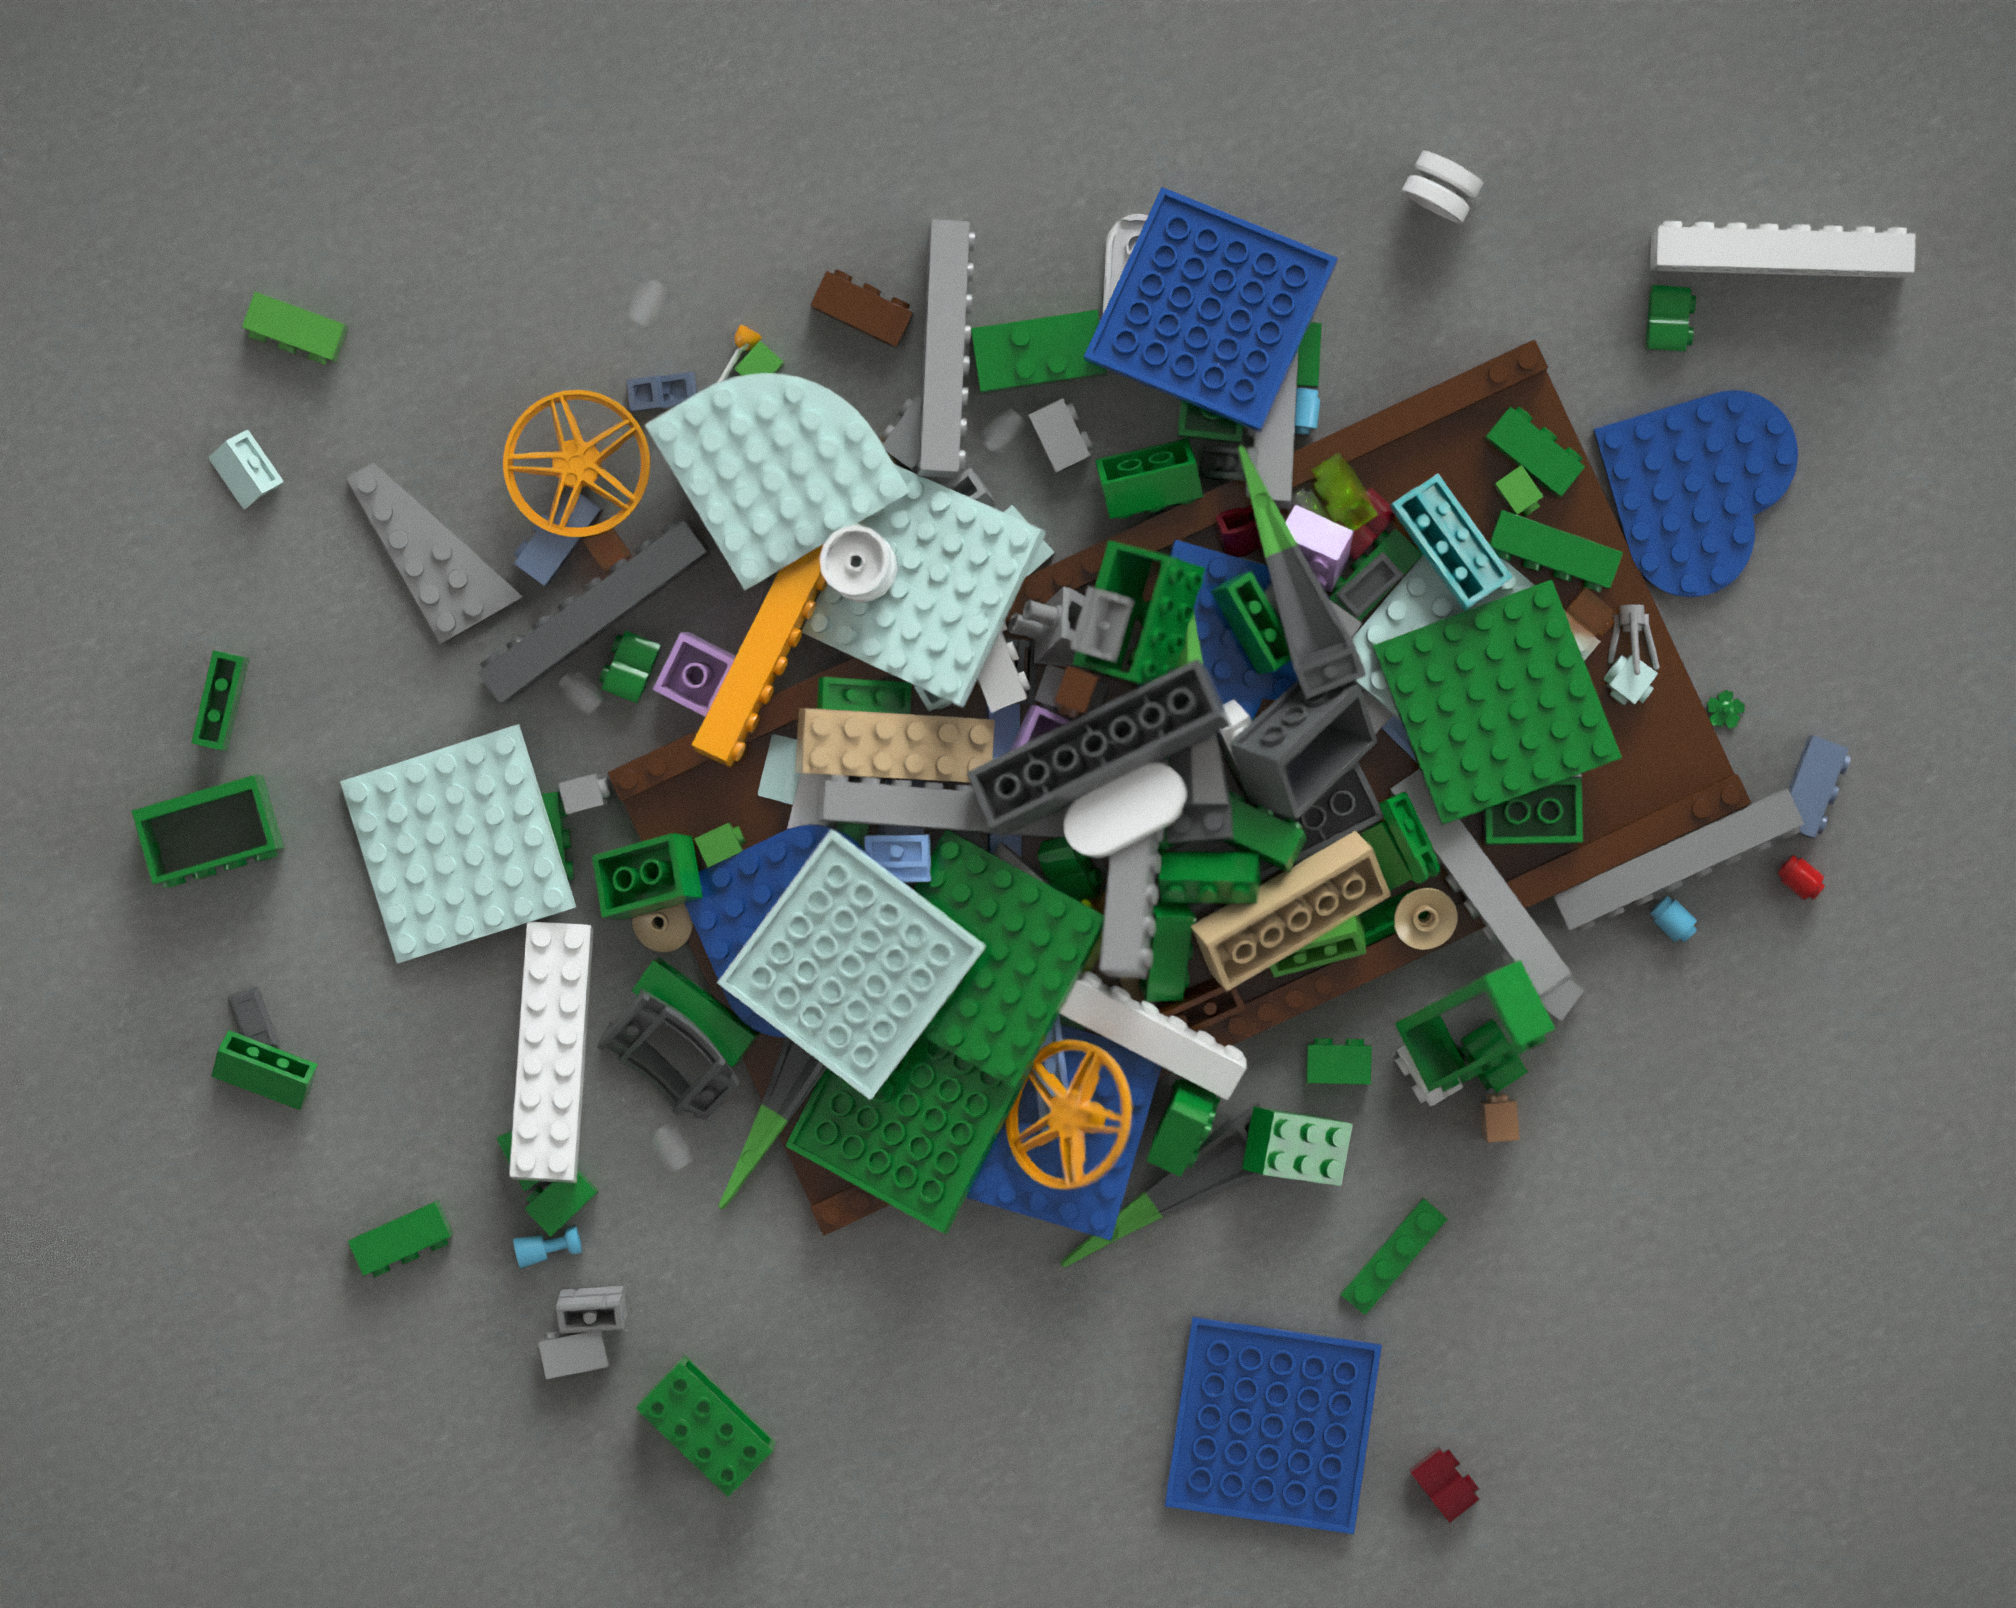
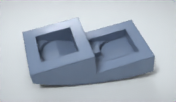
[626,372,697,412]

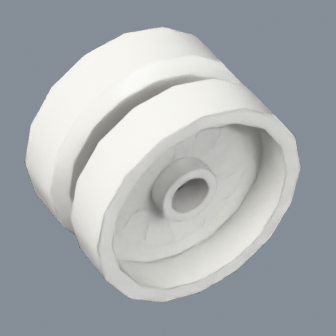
[1401,150,1484,224]
[820,525,898,603]

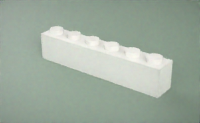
[1060,972,1246,1100]

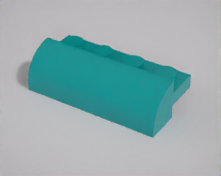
[1389,474,1513,611]

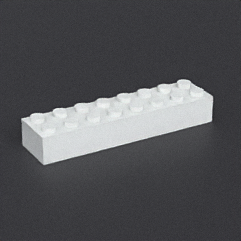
[1650,221,1916,278]
[509,922,594,1183]

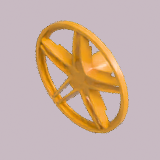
[503,390,651,537]
[1005,1040,1131,1189]

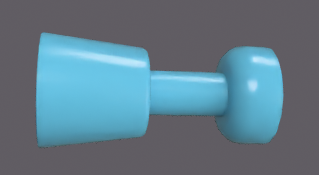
[513,1225,582,1269]

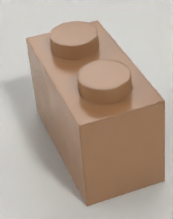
[1479,1093,1520,1143]

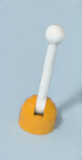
[717,324,762,383]

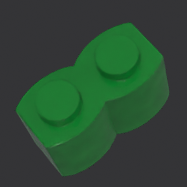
[1645,285,1696,352]
[599,630,662,704]
[1037,836,1103,901]
[1459,1018,1528,1093]

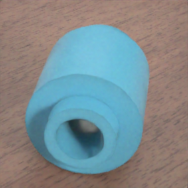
[1295,388,1321,435]
[1650,895,1697,943]

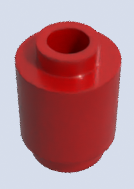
[1777,854,1825,901]

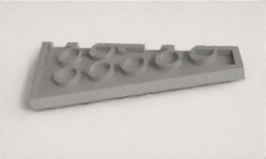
[346,462,524,644]

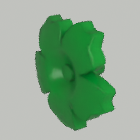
[1706,690,1745,729]

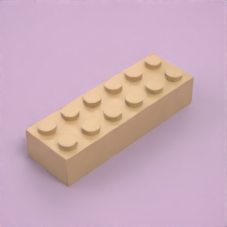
[795,709,995,782]
[1191,831,1391,991]

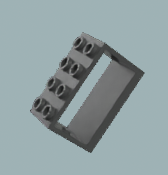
[1229,680,1378,819]

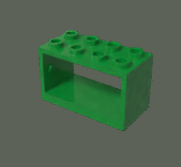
[1073,540,1205,685]
[131,775,284,889]
[1394,960,1555,1092]
[635,1354,776,1497]

